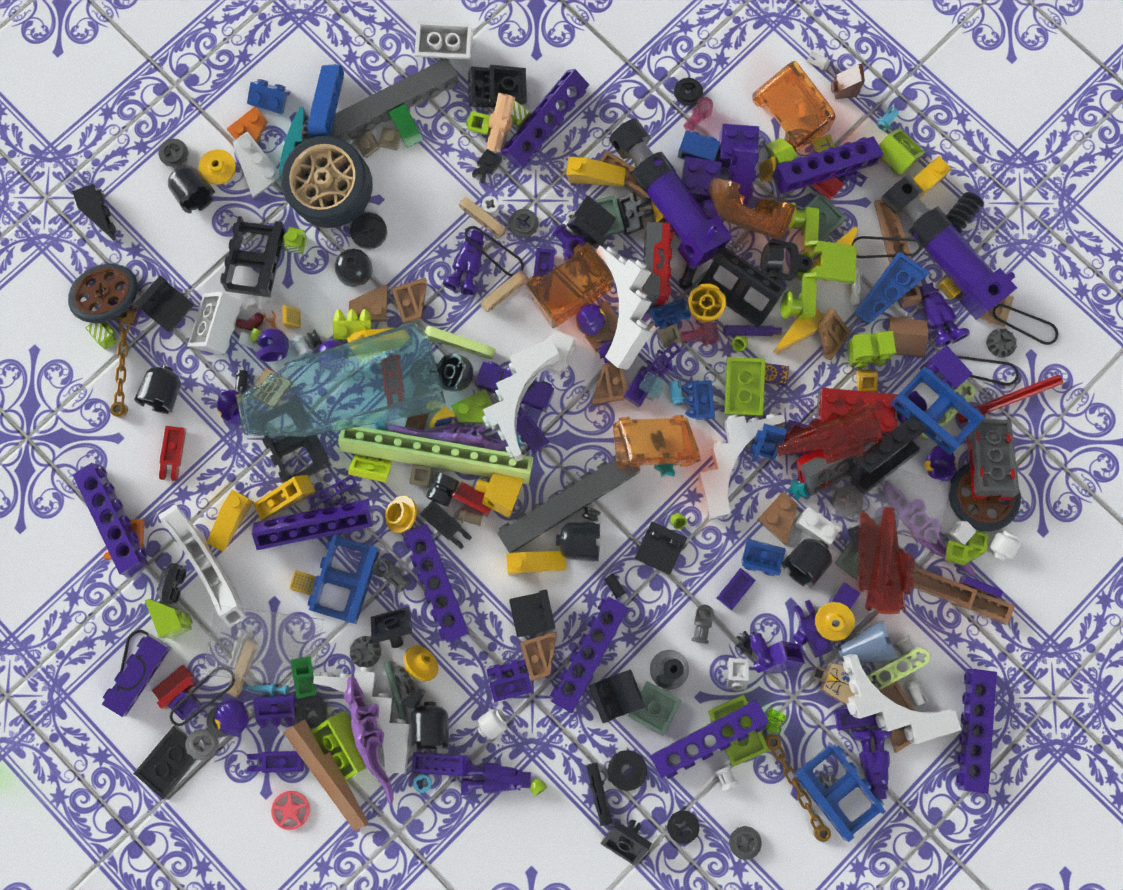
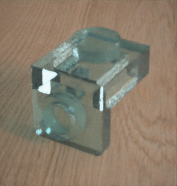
[639,372,665,402]

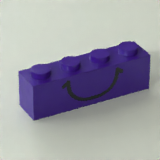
[475,361,554,413]
[101,635,172,717]

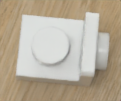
[727,658,749,691]

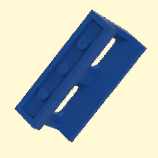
[890,366,985,455]
[308,535,380,624]
[793,744,886,842]

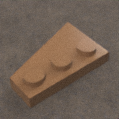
[879,681,916,753]

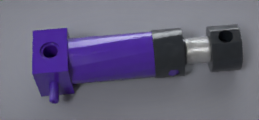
[609,118,733,270]
[881,174,1017,320]

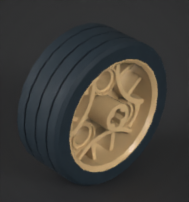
[281,136,373,228]

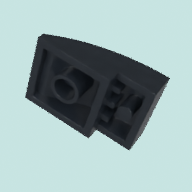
[468,65,527,107]

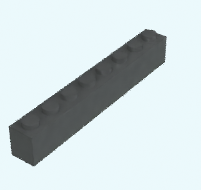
[330,58,459,141]
[497,451,641,553]

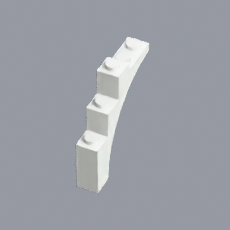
[596,246,652,370]
[482,337,560,462]
[698,413,785,520]
[158,505,246,628]
[843,654,962,744]
[313,667,410,774]

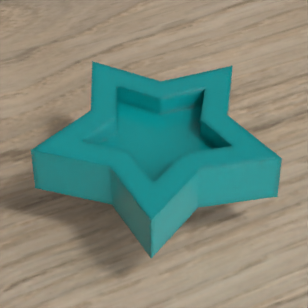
[654,458,675,478]
[788,479,810,500]

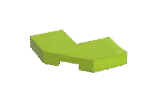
[945,531,989,566]

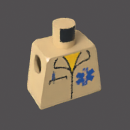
[812,663,855,706]

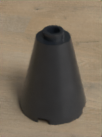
[650,650,689,690]

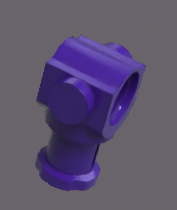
[552,224,590,263]

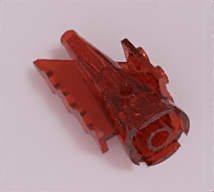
[776,402,883,464]
[856,507,914,614]

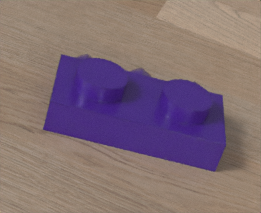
[253,695,296,728]

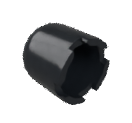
[168,165,215,214]
[134,365,181,414]
[556,522,600,562]
[782,538,832,588]
[409,702,449,749]

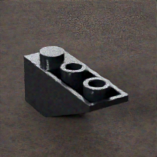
[72,184,117,241]

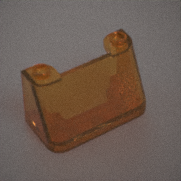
[752,61,836,152]
[709,178,796,239]
[526,242,614,329]
[613,415,701,470]

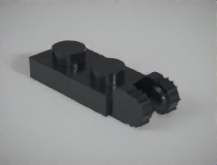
[420,500,472,550]

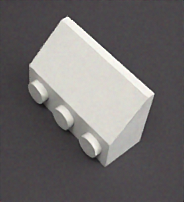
[415,21,473,60]
[187,292,242,354]

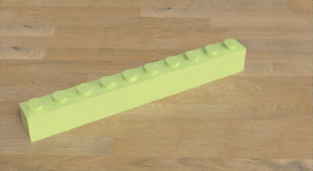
[338,424,533,485]

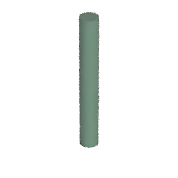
[384,661,408,719]

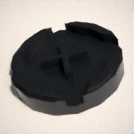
[350,212,388,250]

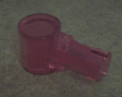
[683,97,713,132]
[681,322,720,345]

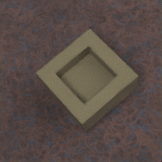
[379,127,401,151]
[355,131,381,158]
[657,324,682,348]
[409,464,432,487]

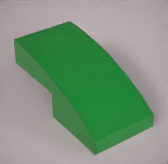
[388,104,423,148]
[291,656,316,699]

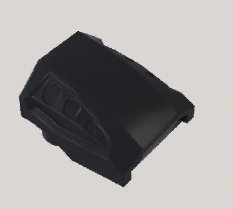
[156,563,186,604]

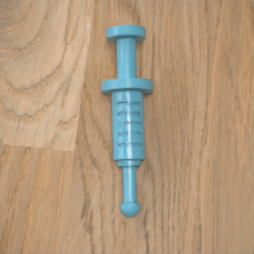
[242,683,289,696]

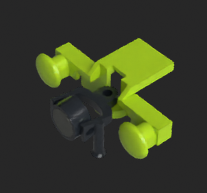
[760,202,857,320]

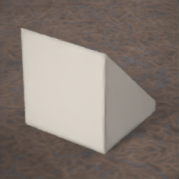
[238,331,255,348]

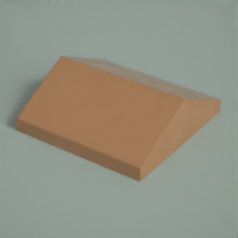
[888,317,928,358]

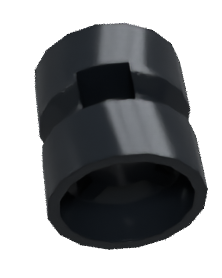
[425,472,459,507]

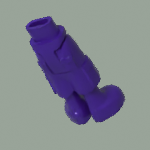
[443,230,484,295]
[919,283,970,348]
[854,728,892,799]
[461,757,531,796]

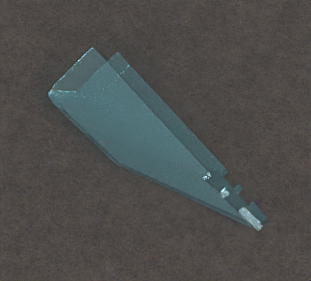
[236,322,446,437]

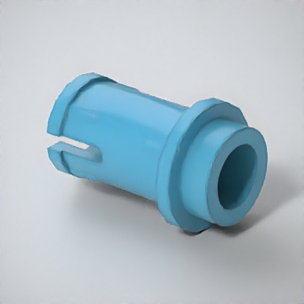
[877,106,899,131]
[669,381,685,406]

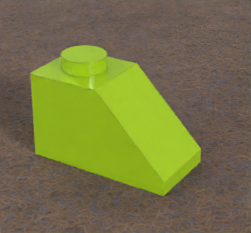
[764,138,798,165]

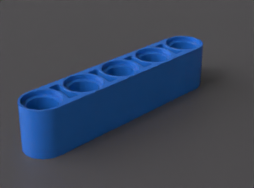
[307,64,344,137]

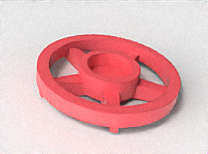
[271,791,310,830]

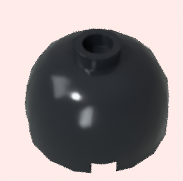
[335,248,373,287]
[436,353,474,392]

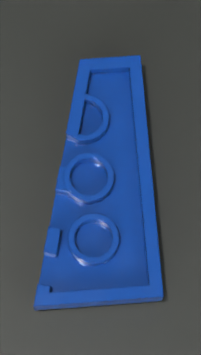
[853,251,930,324]

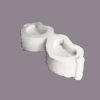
[244,295,274,311]

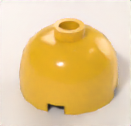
[688,284,726,323]

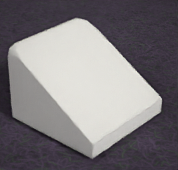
[946,521,976,544]

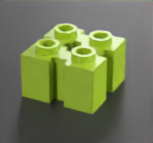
[846,331,896,368]

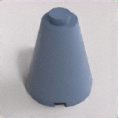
[838,621,896,663]

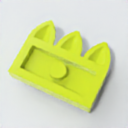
[332,309,372,339]
[348,454,392,483]

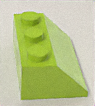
[311,710,367,780]

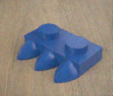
[649,299,691,329]
[683,380,715,420]

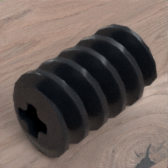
[946,192,984,234]

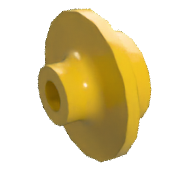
[199,149,236,185]
[385,496,417,534]
[815,602,855,641]
[404,645,438,682]

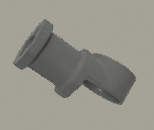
[372,558,411,593]
[691,605,714,644]

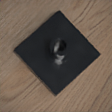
[371,607,412,648]
[600,820,652,866]

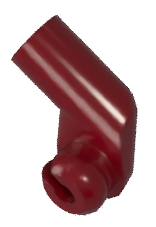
[236,312,264,331]

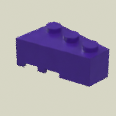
[725,143,759,205]

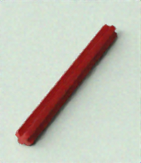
[957,375,1063,423]

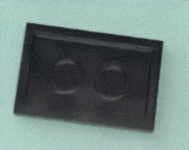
[133,725,204,799]

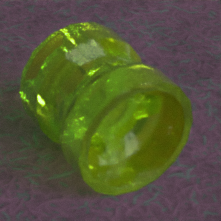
[765,708,787,735]

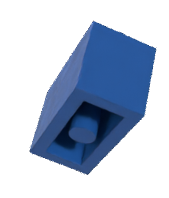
[677,131,721,161]

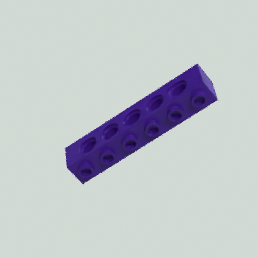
[500,69,589,167]
[772,136,884,194]
[72,463,149,576]
[252,499,373,550]
[403,524,470,643]
[550,596,629,713]
[956,669,997,794]
[650,699,769,779]

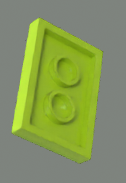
[724,357,765,416]
[707,695,769,767]

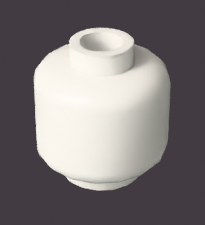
[990,531,1020,561]
[478,709,508,739]

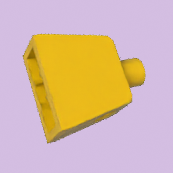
[475,473,524,518]

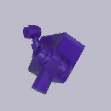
[750,631,807,674]

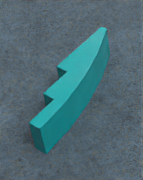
[279,107,308,180]

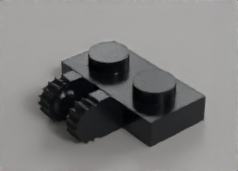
[617,192,654,235]

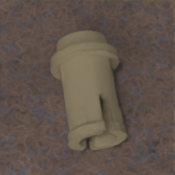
[458,508,483,526]

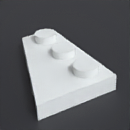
[232,132,280,199]

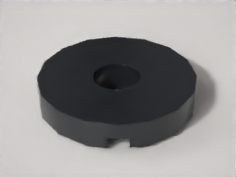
[607,750,648,791]

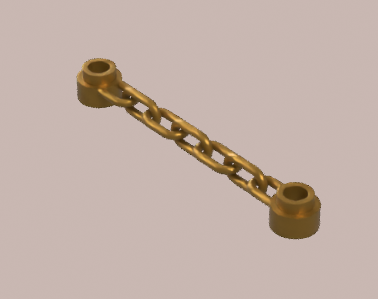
[110,309,135,418]
[764,734,831,842]

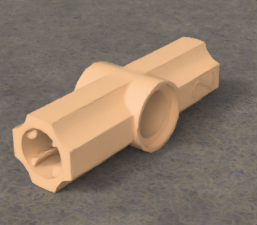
[486,93,515,152]

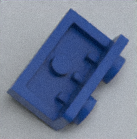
[247,79,291,114]
[750,423,787,462]
[741,538,786,576]

